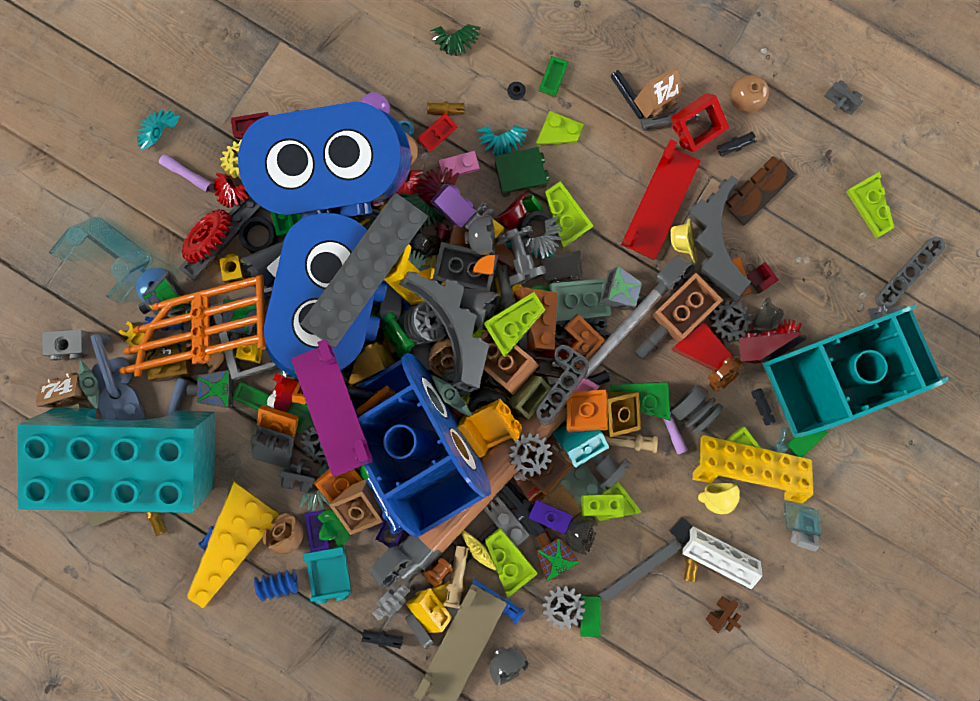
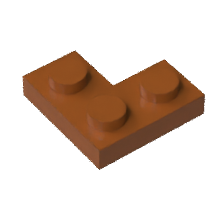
[564,314,605,369]

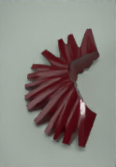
[417,167,460,208]

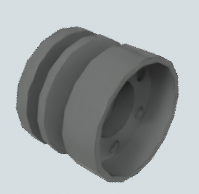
[398,302,447,346]
[670,383,723,435]

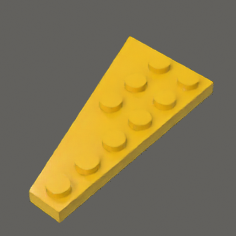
[187,480,280,608]

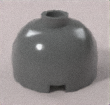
[465,216,495,256]
[489,647,530,686]

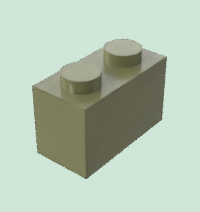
[507,375,552,420]

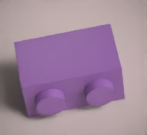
[430,185,476,227]

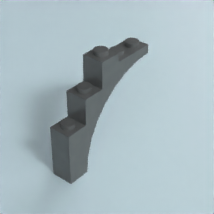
[688,175,751,301]
[399,271,489,392]

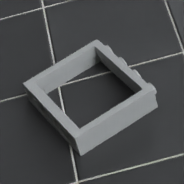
[211,287,278,381]

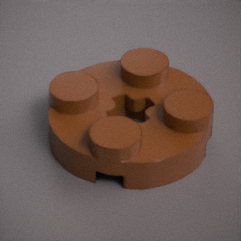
[708,357,744,392]

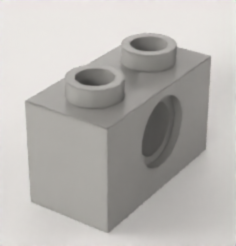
[42,330,89,360]

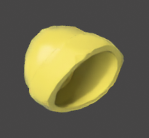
[698,483,740,515]

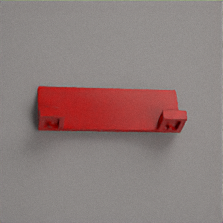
[621,139,700,260]

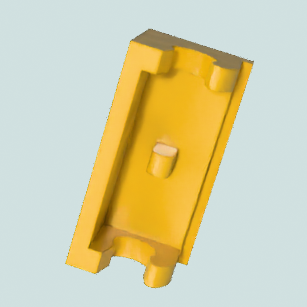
[406,589,452,633]

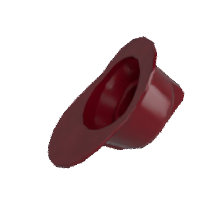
[494,190,528,231]

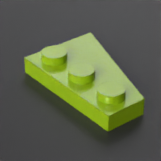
[484,292,545,358]

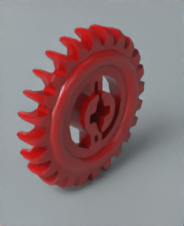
[181,209,232,264]

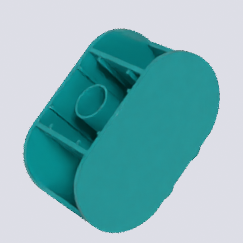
[762,304,949,438]

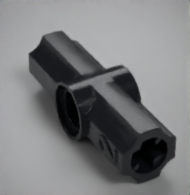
[498,481,547,537]

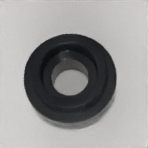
[507,82,526,100]

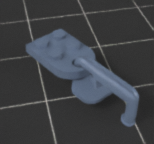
[91,334,147,421]

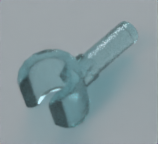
[773,427,788,454]

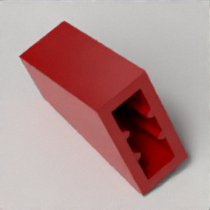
[671,322,734,371]

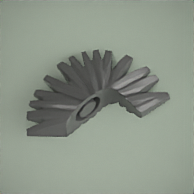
[521,217,562,259]

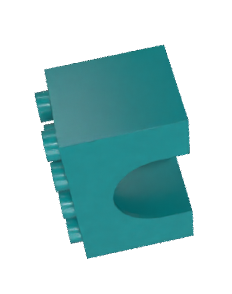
[17,407,215,513]

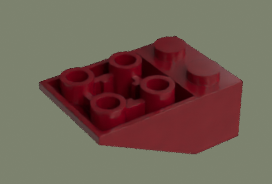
[739,329,807,364]

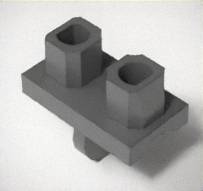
[824,80,863,115]
[279,459,318,493]

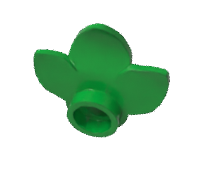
[318,510,350,547]

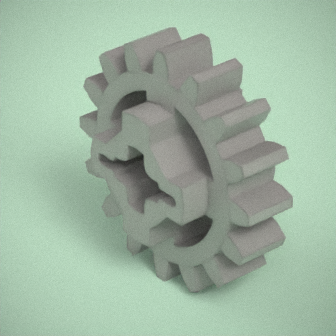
[508,432,552,476]
[372,583,410,621]
[542,585,585,630]

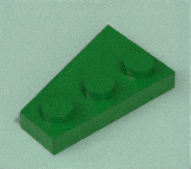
[610,382,671,421]

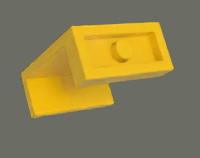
[384,244,434,305]

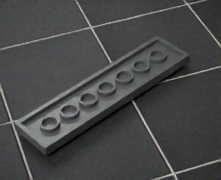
[300,192,428,349]

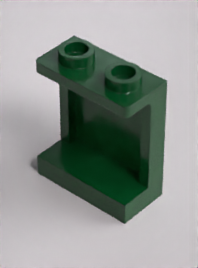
[494,147,549,197]

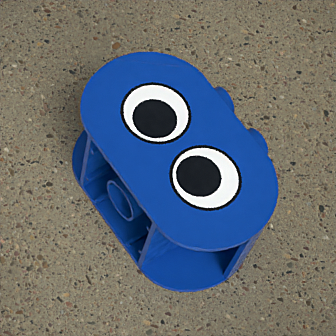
[238,102,411,219]
[264,213,388,378]
[351,353,491,537]

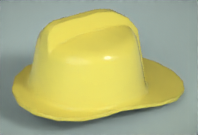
[671,218,697,264]

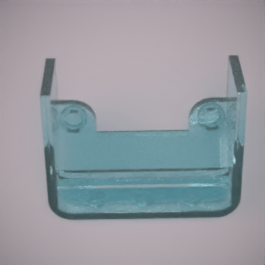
[49,217,152,303]

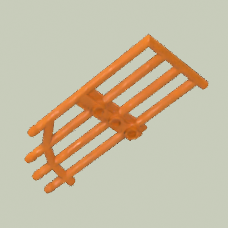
[119,275,266,378]

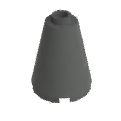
[240,241,284,289]
[459,288,501,330]

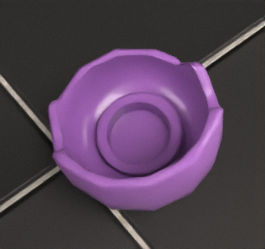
[361,92,390,114]

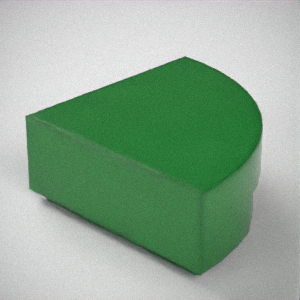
[522,195,543,213]

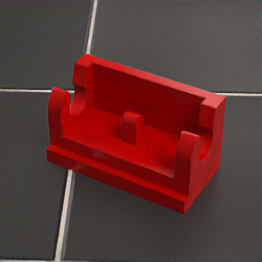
[416,113,458,153]

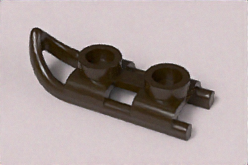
[532,356,576,380]

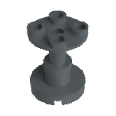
[495,226,547,286]
[591,453,632,492]

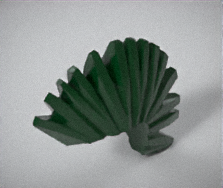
[430,24,481,56]
[401,193,446,226]

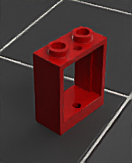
[670,93,729,152]

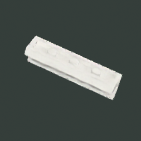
[683,527,762,589]

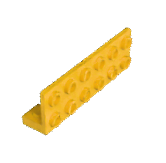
[692,435,814,504]

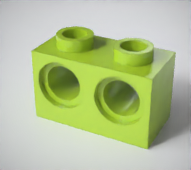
[581,494,624,516]

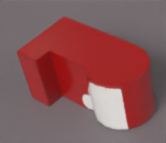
[267,373,299,412]

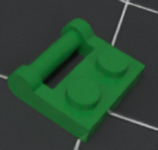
[381,312,415,359]

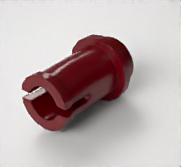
[433,224,450,248]

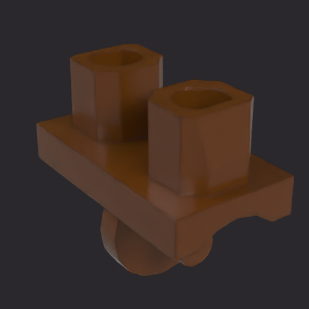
[706,596,741,633]

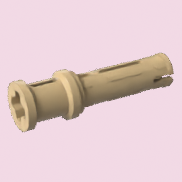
[604,434,658,453]
[443,546,469,609]

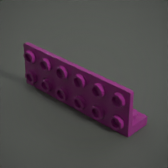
[292,339,373,476]

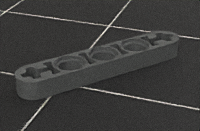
[875,236,945,307]
[599,538,682,602]

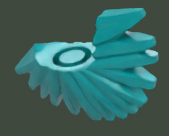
[137,110,180,151]
[477,125,528,156]

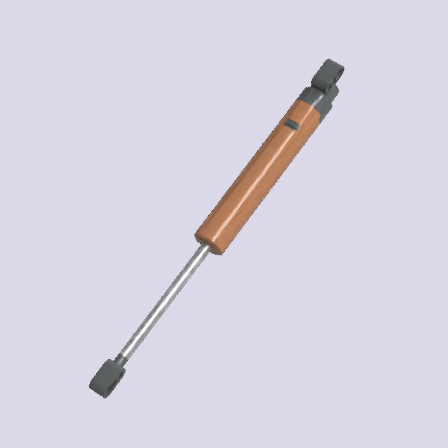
[370,255,695,589]

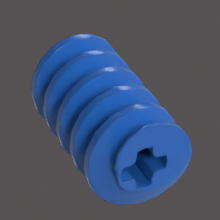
[254,568,298,601]

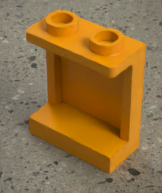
[457,398,522,458]

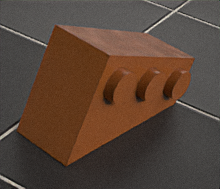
[513,287,558,353]

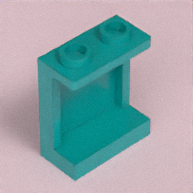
[553,424,609,467]
[303,546,352,604]

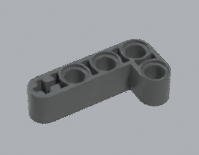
[536,345,589,425]

